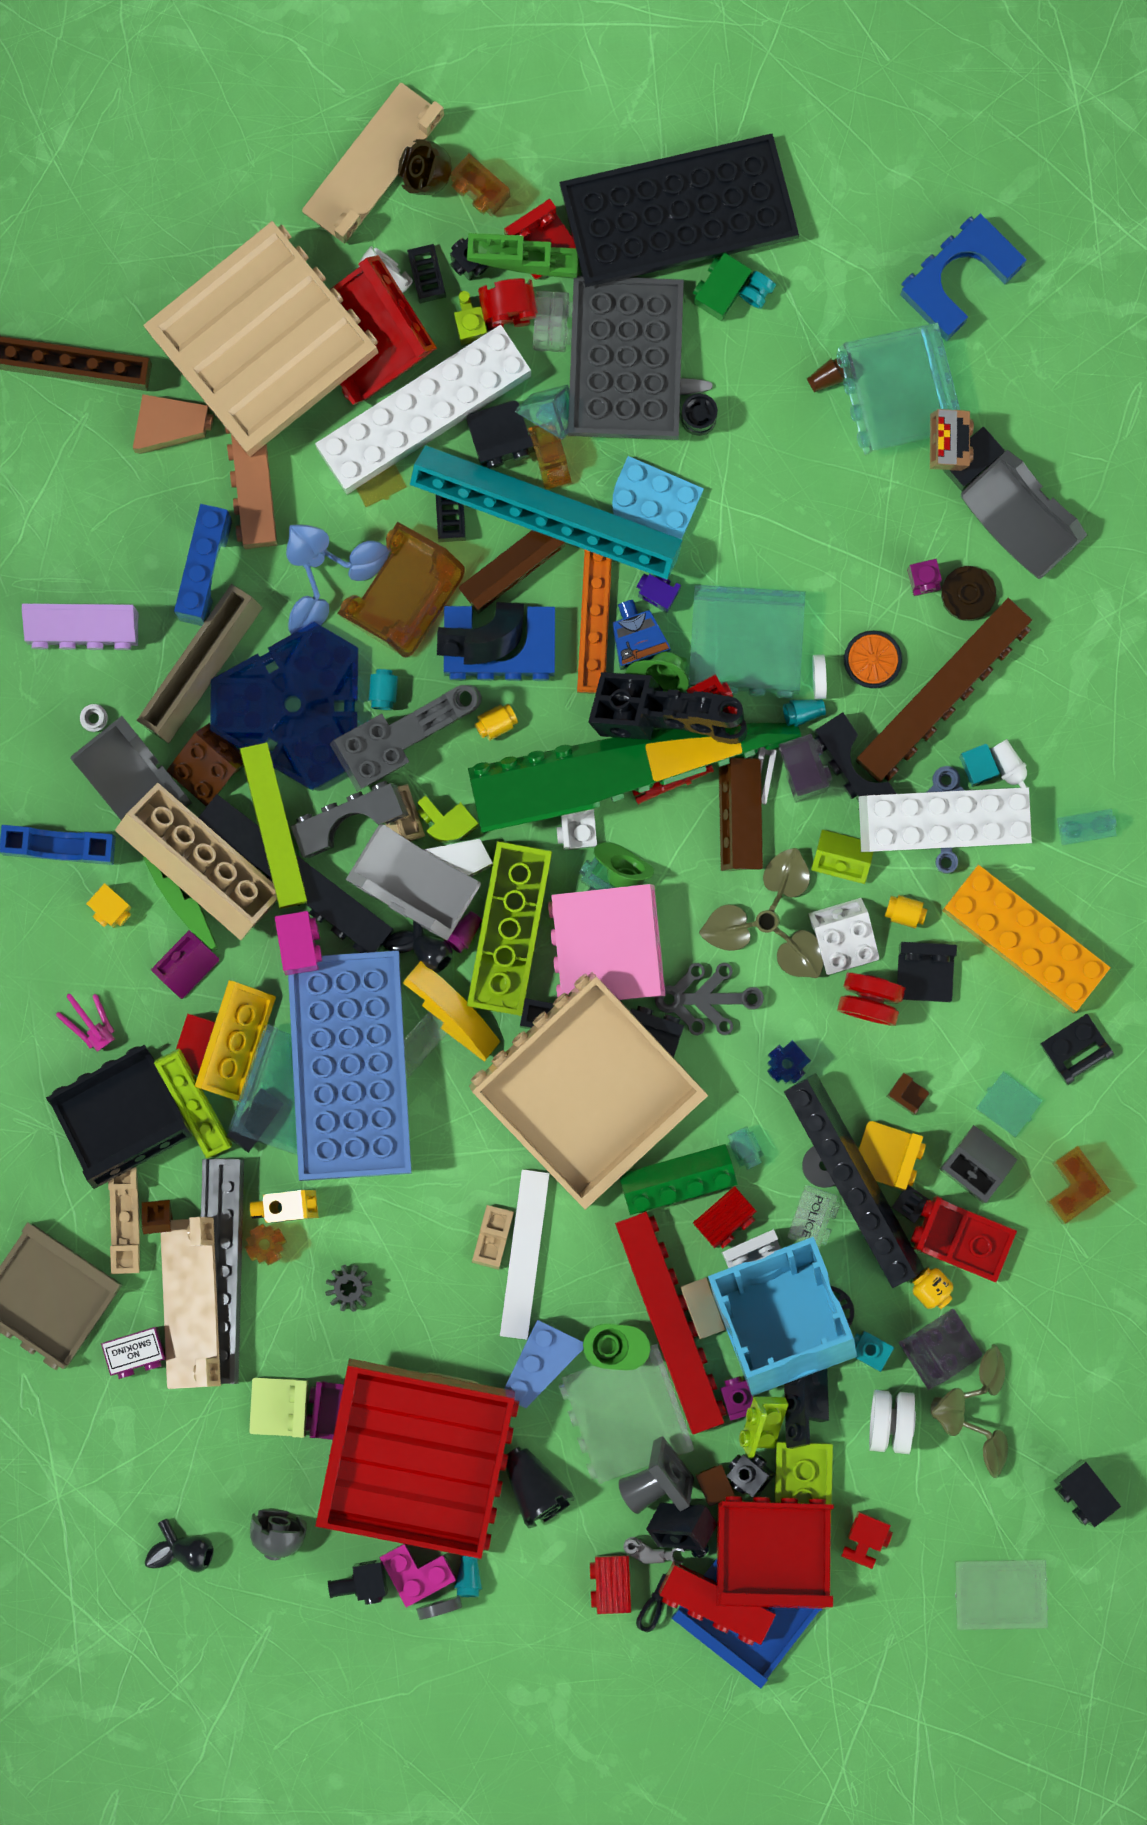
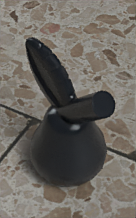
[383,920,453,973]
[145,1519,214,1573]

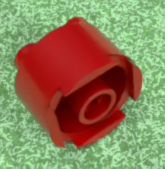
[478,278,538,330]

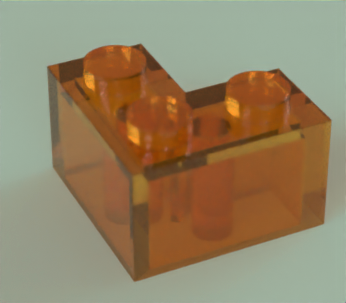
[1046,1146,1111,1224]

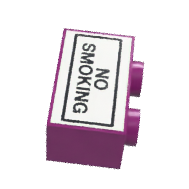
[101,1327,166,1379]

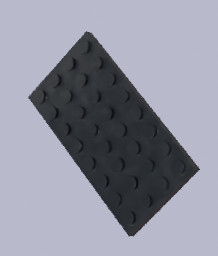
[559,133,799,287]

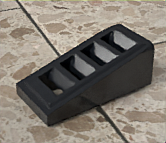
[407,244,446,303]
[436,495,466,542]

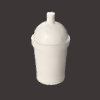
[990,739,1027,788]

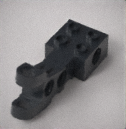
[588,672,748,744]

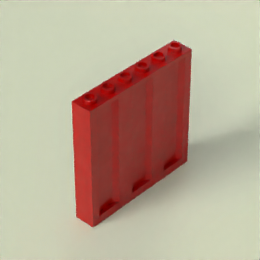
[315,1358,519,1559]

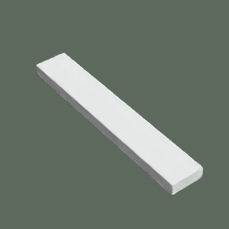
[500,1170,550,1340]

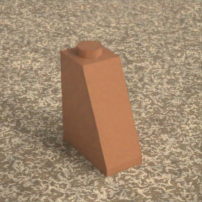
[133,394,213,454]

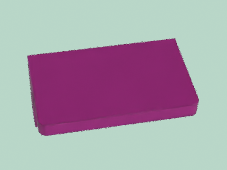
[151,930,219,999]

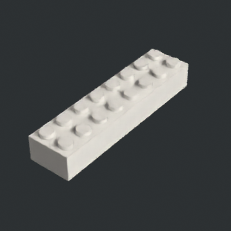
[315,324,531,495]

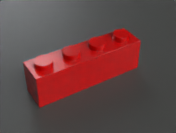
[659,1561,776,1645]

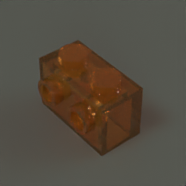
[451,153,510,217]

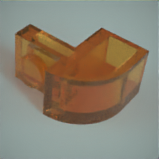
[528,421,572,490]

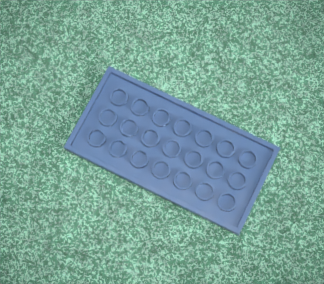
[288,951,412,1181]

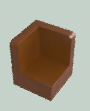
[886,1073,929,1115]
[695,1464,735,1506]

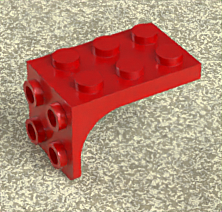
[910,1196,1017,1283]

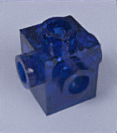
[767,1040,811,1084]

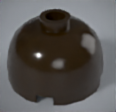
[398,139,452,195]

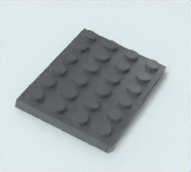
[568,276,684,440]

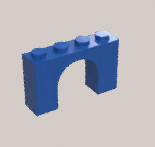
[900,213,1027,341]
[174,504,232,626]
[444,606,555,681]

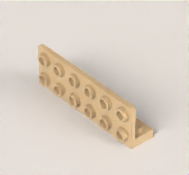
[302,83,444,244]
[161,1217,221,1389]

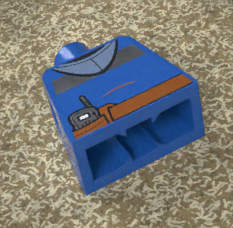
[613,600,671,670]

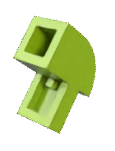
[417,795,479,843]

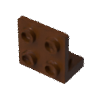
[167,723,244,806]

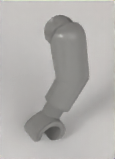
[624,1537,686,1564]

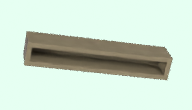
[137,584,263,744]

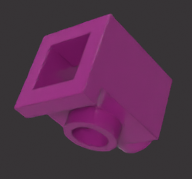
[907,558,942,596]
[720,1376,753,1421]

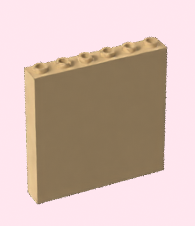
[469,972,708,1210]

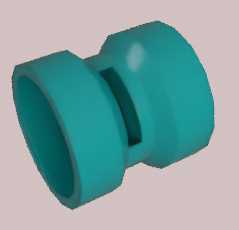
[739,271,776,309]

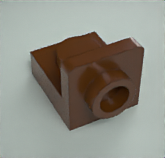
[142,1200,173,1234]

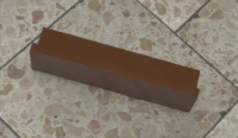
[459,530,565,614]
[719,758,763,871]

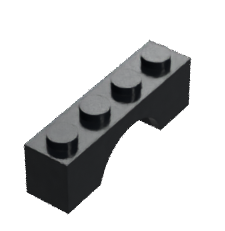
[813,712,896,810]

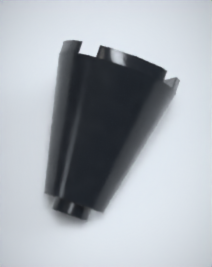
[506,1447,575,1528]

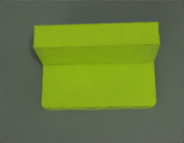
[811,830,874,884]

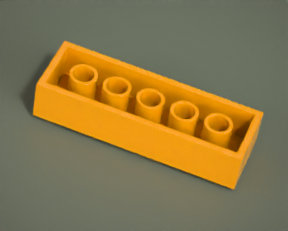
[942,864,1111,1013]

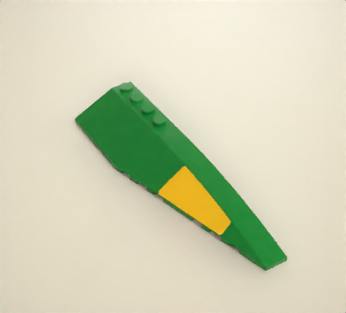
[468,723,802,833]

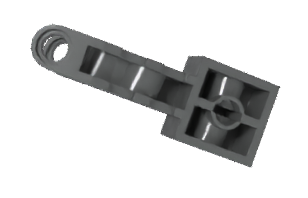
[330,685,482,792]

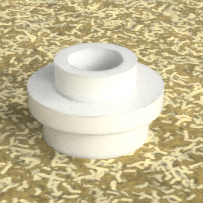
[80,704,108,732]

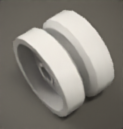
[869,1390,916,1454]

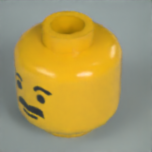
[912,1267,953,1309]

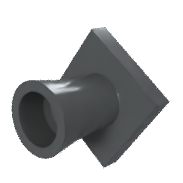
[619,1436,694,1514]

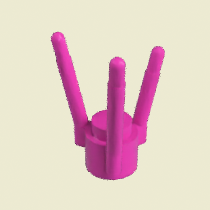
[56,994,115,1052]

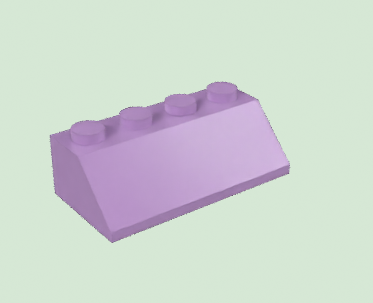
[22,604,139,650]

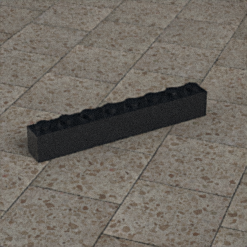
[198,794,394,953]
[784,1073,924,1288]

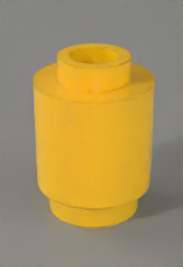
[475,704,518,741]
[885,895,928,929]

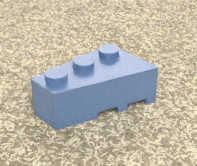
[504,1320,583,1408]

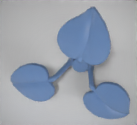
[286,525,390,635]

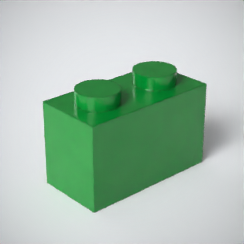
[693,253,752,321]

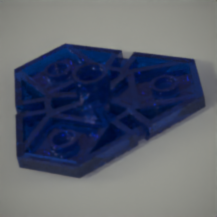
[210,622,359,791]

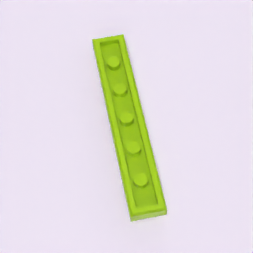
[240,742,307,909]

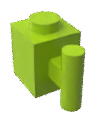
[454,291,487,346]

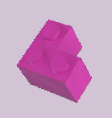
[275,911,322,976]
[379,1544,457,1607]

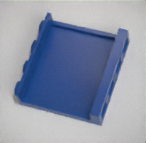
[671,1558,822,1689]

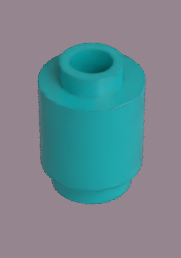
[369,669,398,710]

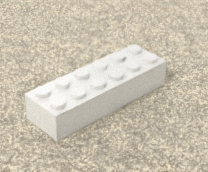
[859,787,1032,852]

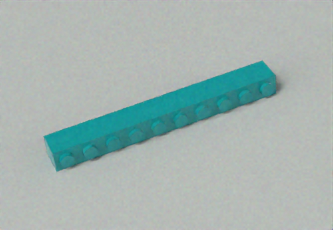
[410,445,683,579]

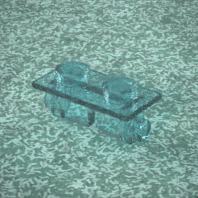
[1057,809,1117,845]

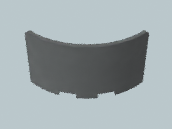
[961,450,1087,579]
[70,716,192,821]

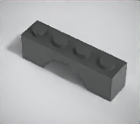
[290,781,409,858]

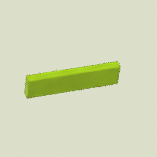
[154,1048,232,1159]

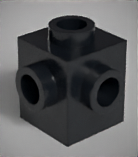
[450,238,489,280]
[726,1453,776,1498]

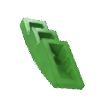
[467,233,578,278]
[143,857,218,951]

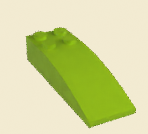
[467,841,552,1016]

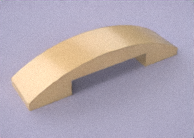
[108,1166,140,1274]

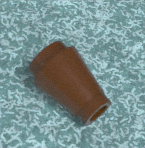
[807,357,849,393]

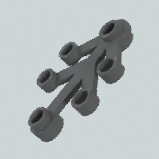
[655,963,764,1036]

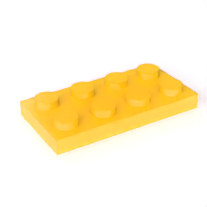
[194,980,276,1102]

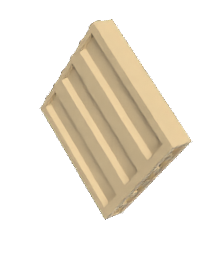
[143,221,379,457]

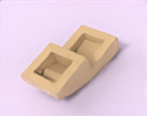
[472,1205,514,1270]

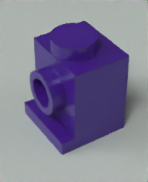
[636,573,681,613]

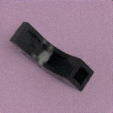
[437,602,524,665]

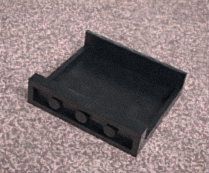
[46,1045,193,1189]

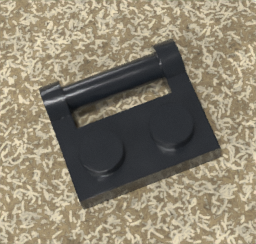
[1040,1014,1114,1085]

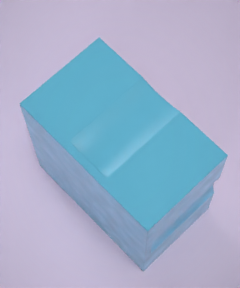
[708,1237,857,1396]

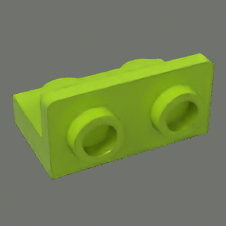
[739,1397,788,1458]

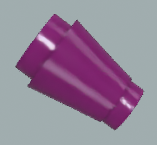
[444,911,483,953]

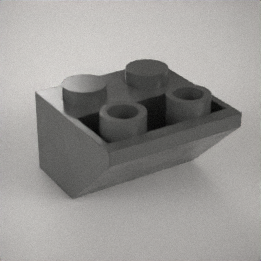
[939,1125,1018,1203]

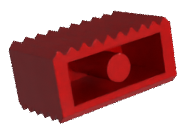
[692,1186,757,1249]
[590,1555,631,1614]

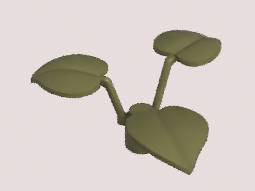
[699,848,823,978]
[931,1344,1008,1478]

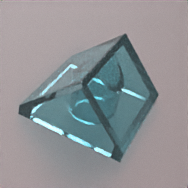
[515,385,570,440]

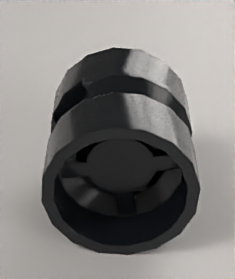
[681,393,718,436]

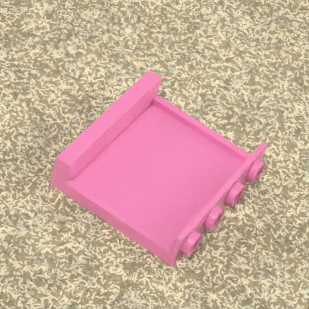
[548,884,666,1000]

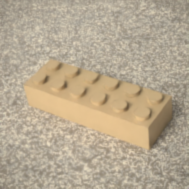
[115,783,277,940]

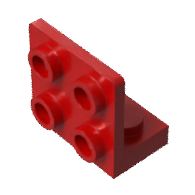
[504,199,575,280]

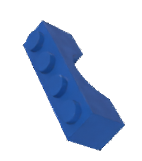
[0,825,116,865]

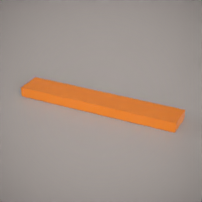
[577,550,612,694]

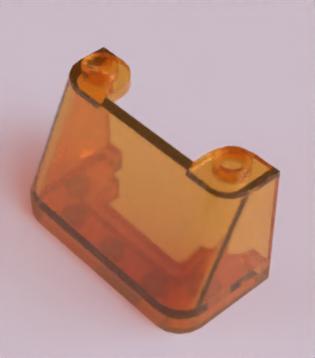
[337,522,465,658]

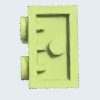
[249,1378,309,1438]

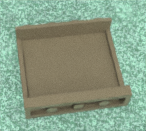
[0,1222,123,1370]

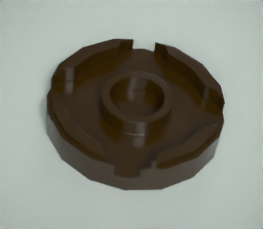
[941,566,996,621]

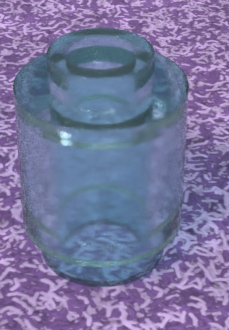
[728,1126,764,1170]

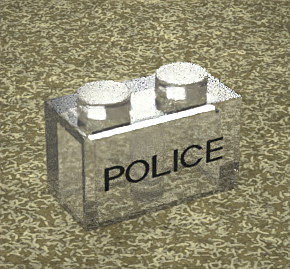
[786,1185,840,1249]

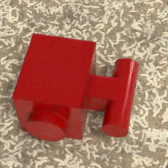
[841,1511,893,1569]

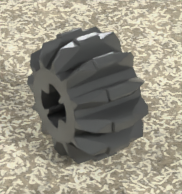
[325,1265,373,1312]

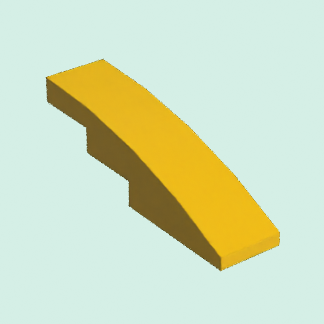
[403,961,501,1062]

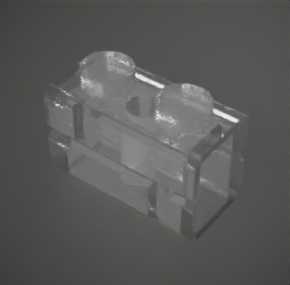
[533,291,574,352]

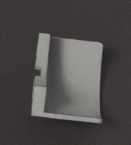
[346,824,481,940]

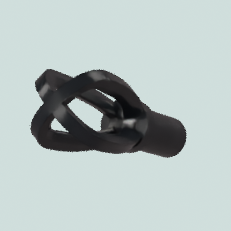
[636,1573,666,1633]

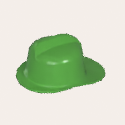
[625,651,689,693]
[594,842,654,888]
[583,1324,650,1371]

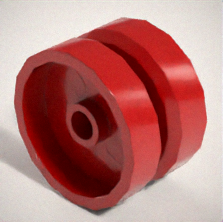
[837,972,905,1026]

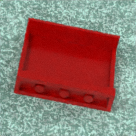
[329,255,437,405]
[716,1496,834,1609]

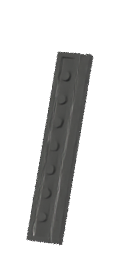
[201,1159,244,1384]

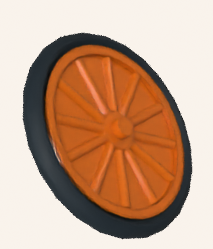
[844,630,902,688]

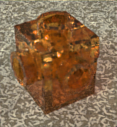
[245,1223,287,1266]

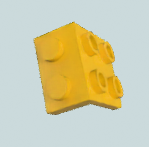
[859,1121,926,1190]

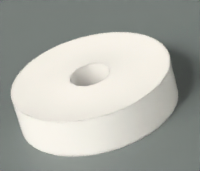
[812,654,827,699]

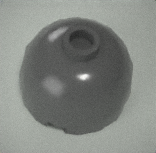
[250,1509,307,1560]

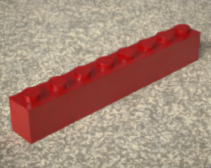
[615,1212,727,1435]

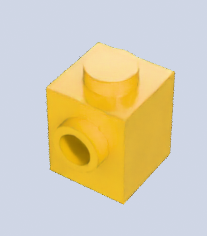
[86,883,132,928]

